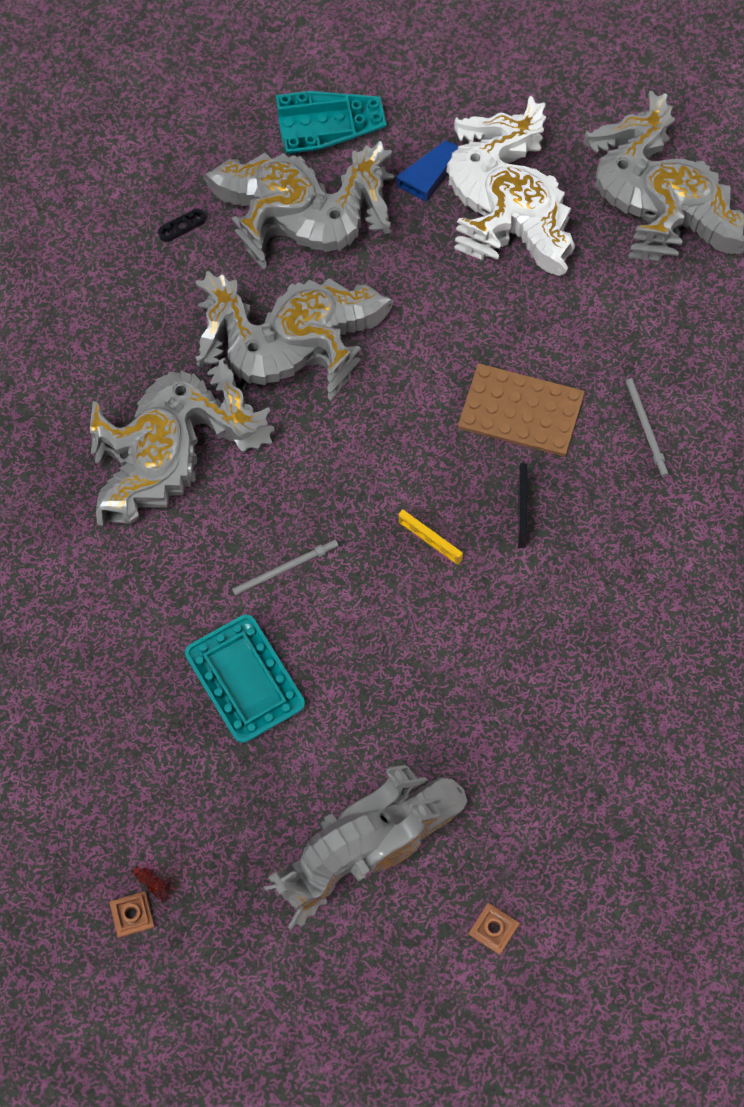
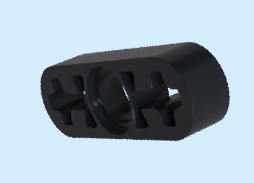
[158,209,206,242]

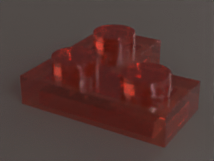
[131,866,168,903]

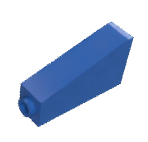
[397,140,458,202]

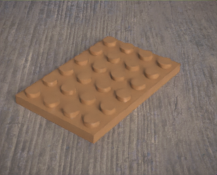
[458,363,585,457]

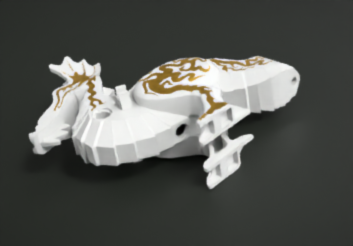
[447,96,575,276]

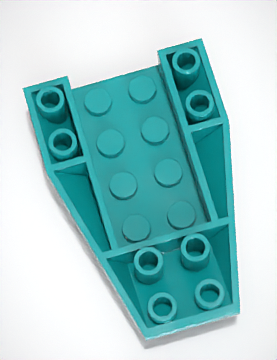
[275,91,386,154]

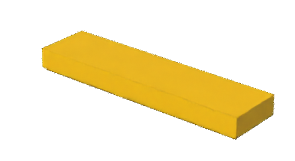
[398,509,463,565]

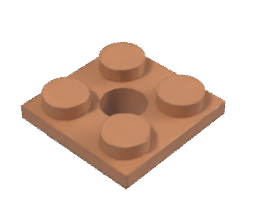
[109,891,154,938]
[468,903,520,955]

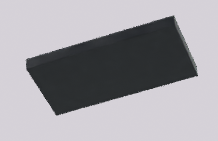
[518,463,528,548]

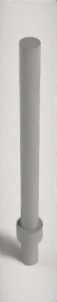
[626,378,669,477]
[232,540,338,595]

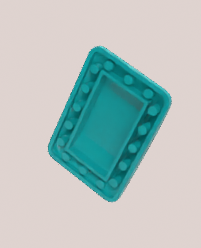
[185,615,305,743]

